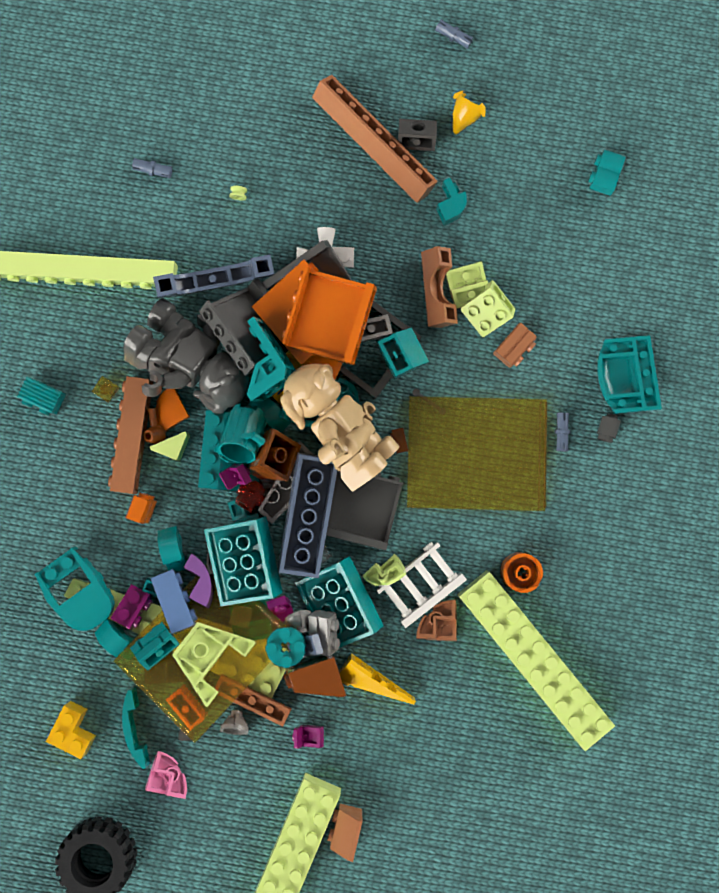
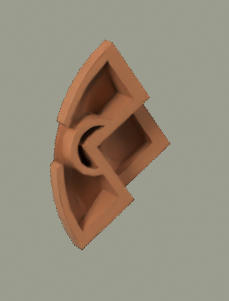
[416,600,457,641]

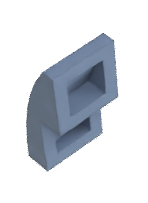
[287,633,323,657]

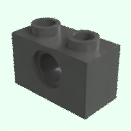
[398,118,437,151]

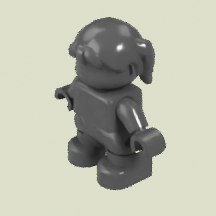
[123,298,252,414]

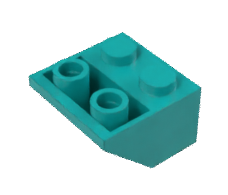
[377,328,429,379]

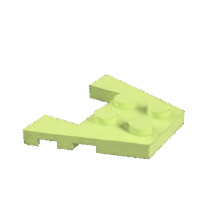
[172,622,256,707]

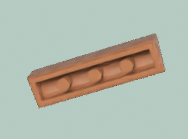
[215,674,292,727]

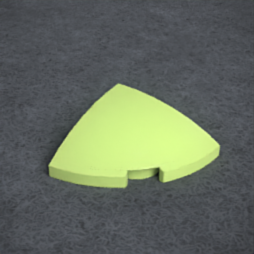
[362,554,406,586]

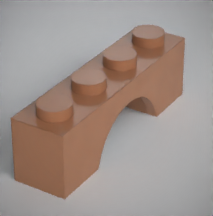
[421,246,458,328]

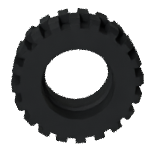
[55,817,137,893]

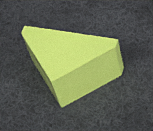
[150,431,190,461]

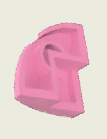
[145,751,187,799]

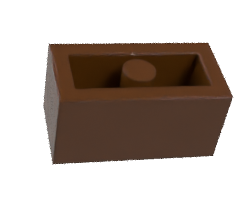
[389,428,408,454]

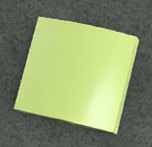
[445,261,488,309]

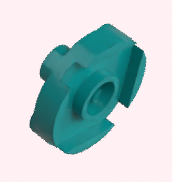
[265,627,306,668]

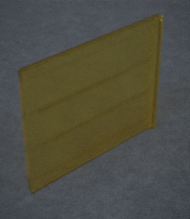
[407,396,547,511]
[114,565,288,743]

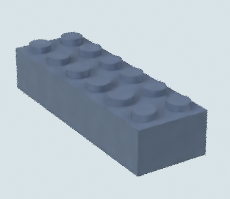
[278,452,337,578]

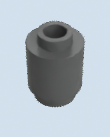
[597,413,621,443]

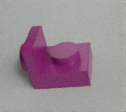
[266,595,294,624]

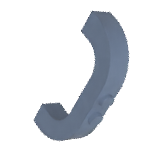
[153,255,274,298]

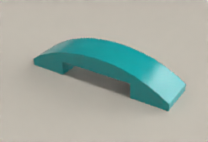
[122,686,150,769]

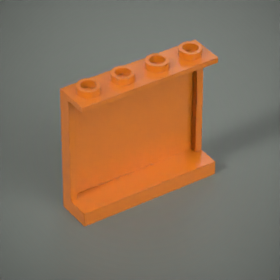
[252,260,319,366]
[281,266,377,365]

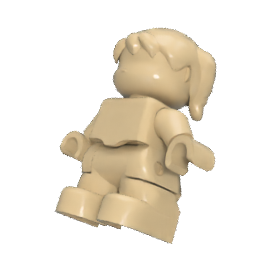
[280,364,400,492]

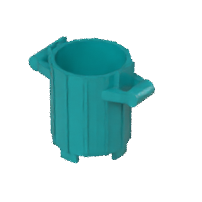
[214,404,266,464]

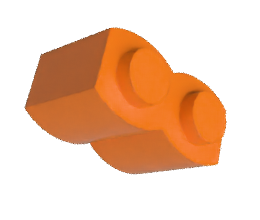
[126,493,157,524]

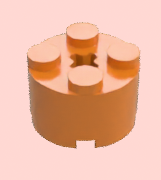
[500,552,543,593]

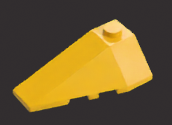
[339,653,416,705]

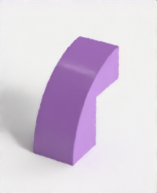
[184,554,214,609]

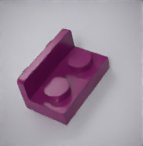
[110,584,153,631]

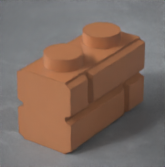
[493,323,537,368]

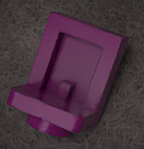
[219,464,252,490]
[292,725,324,749]

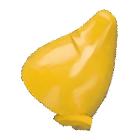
[452,91,486,135]

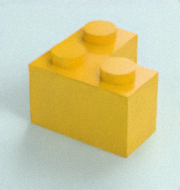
[46,701,96,759]

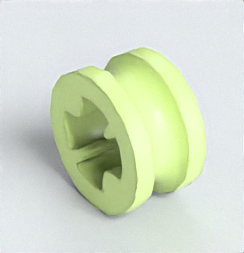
[229,186,247,201]

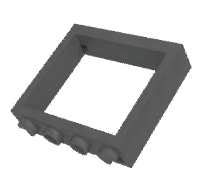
[339,301,422,400]

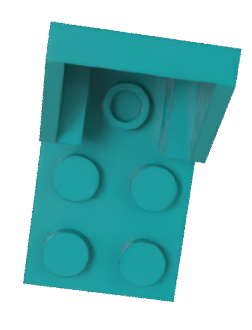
[247,317,296,402]

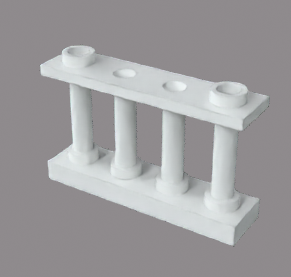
[376,542,467,628]

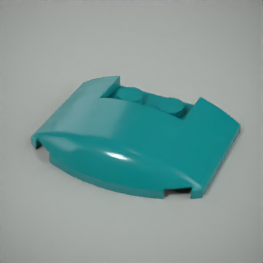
[597,335,662,414]

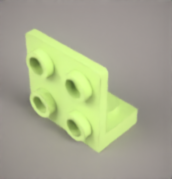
[460,280,516,337]

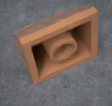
[327,804,362,862]

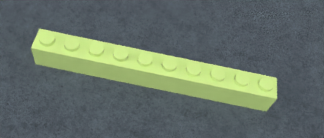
[0,251,178,289]

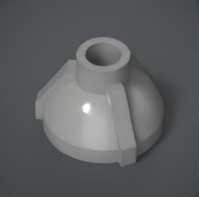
[284,610,311,636]
[220,710,249,735]

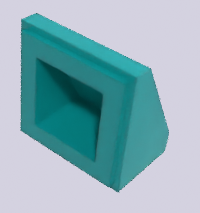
[228,496,255,521]

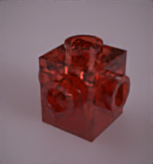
[235,481,266,514]

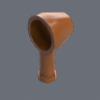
[143,408,166,444]

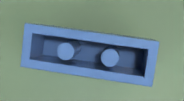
[150,569,198,635]

